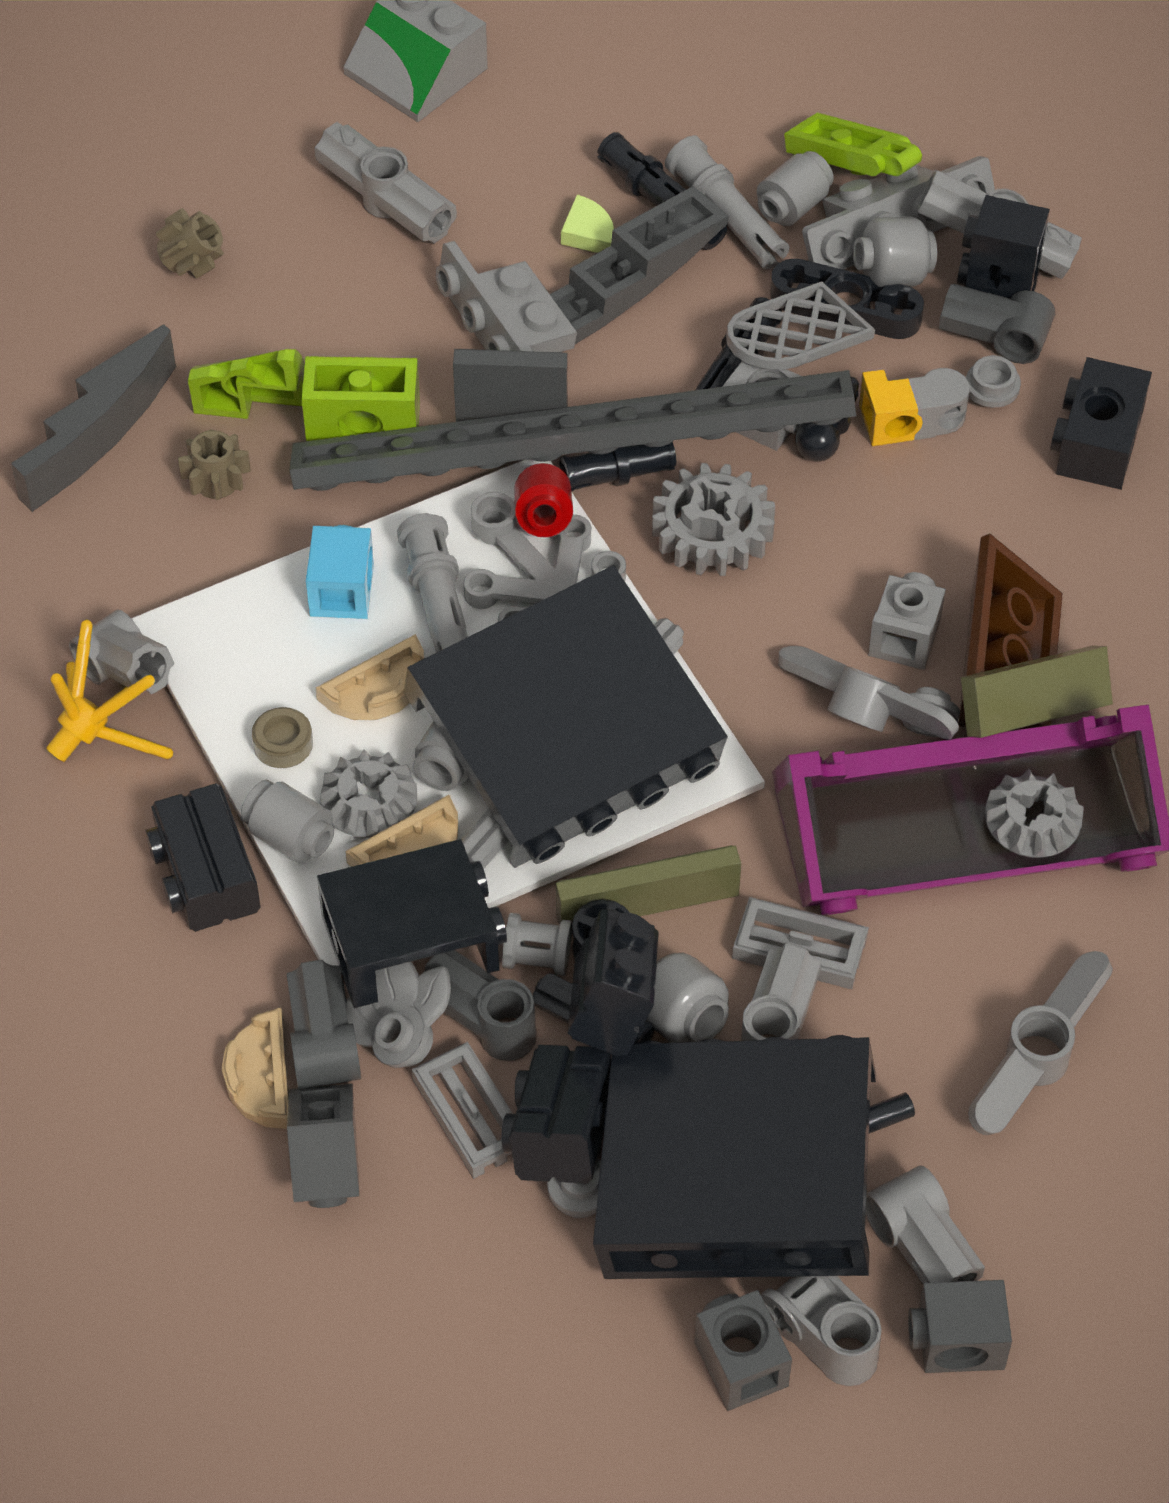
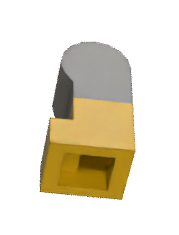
[859,368,970,446]

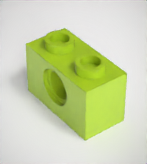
[302,356,420,441]

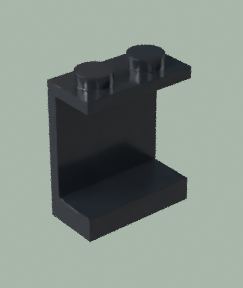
[317,839,507,1008]

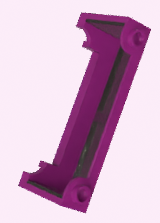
[772,704,1169,915]

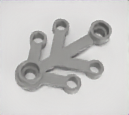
[464,492,626,622]

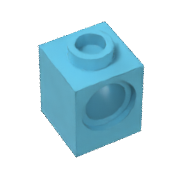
[306,525,374,619]

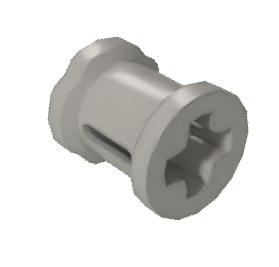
[502,913,573,976]

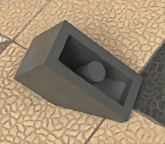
[287,1083,359,1208]

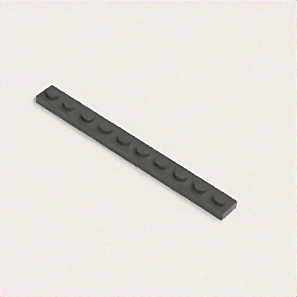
[289,370,856,491]

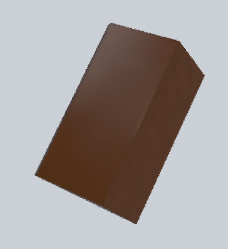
[958,533,1063,732]

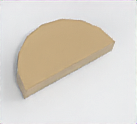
[316,634,424,720]
[345,795,458,867]
[222,1008,289,1129]

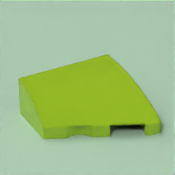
[188,349,305,419]

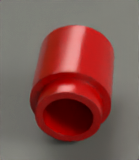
[514,463,573,538]

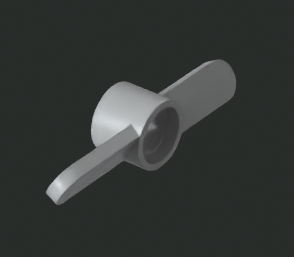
[778,646,959,740]
[968,951,1113,1135]

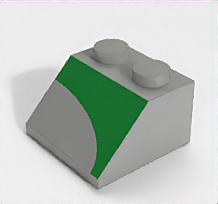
[344,0,488,122]

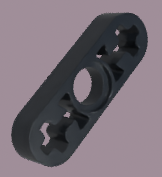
[770,259,924,339]

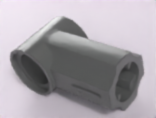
[939,284,1056,364]
[423,950,537,1061]
[287,960,361,1089]

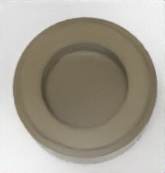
[252,707,313,768]

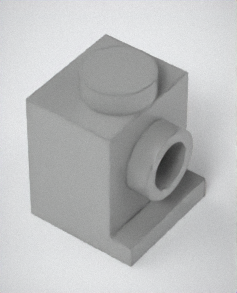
[868,572,946,670]

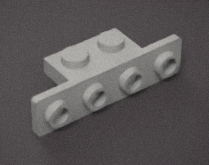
[802,156,995,269]
[436,241,577,352]

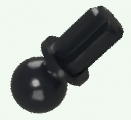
[795,377,860,462]

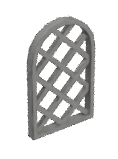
[726,281,875,370]

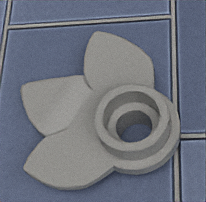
[346,961,451,1068]

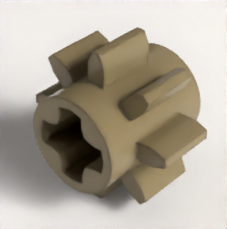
[156,208,224,278]
[178,429,251,500]

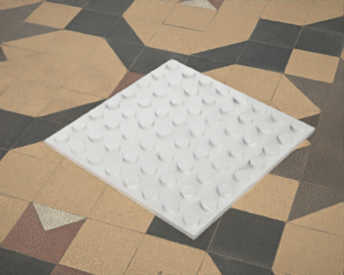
[131,459,765,975]

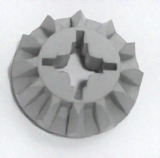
[320,749,417,838]
[985,769,1084,858]

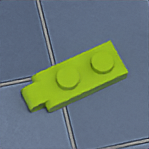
[784,112,922,177]

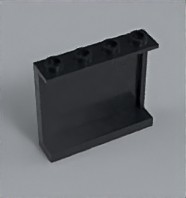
[404,565,728,868]
[593,1035,876,1279]

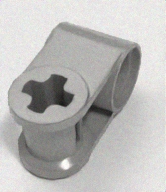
[760,1276,881,1386]

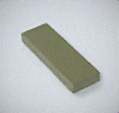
[961,645,1113,738]
[556,845,742,924]

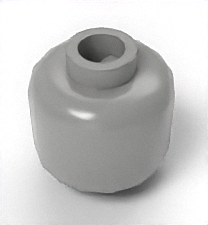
[853,217,937,287]
[645,952,729,1043]

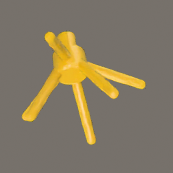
[46,620,174,762]

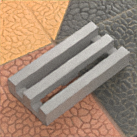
[732,897,869,989]
[412,1042,513,1179]

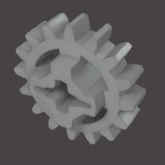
[652,463,775,576]

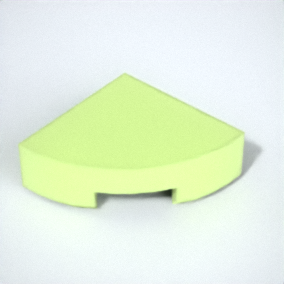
[561,195,614,253]

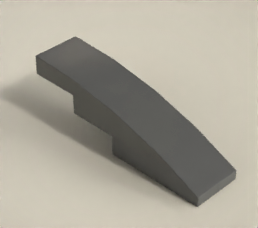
[550,186,729,352]
[11,324,176,512]

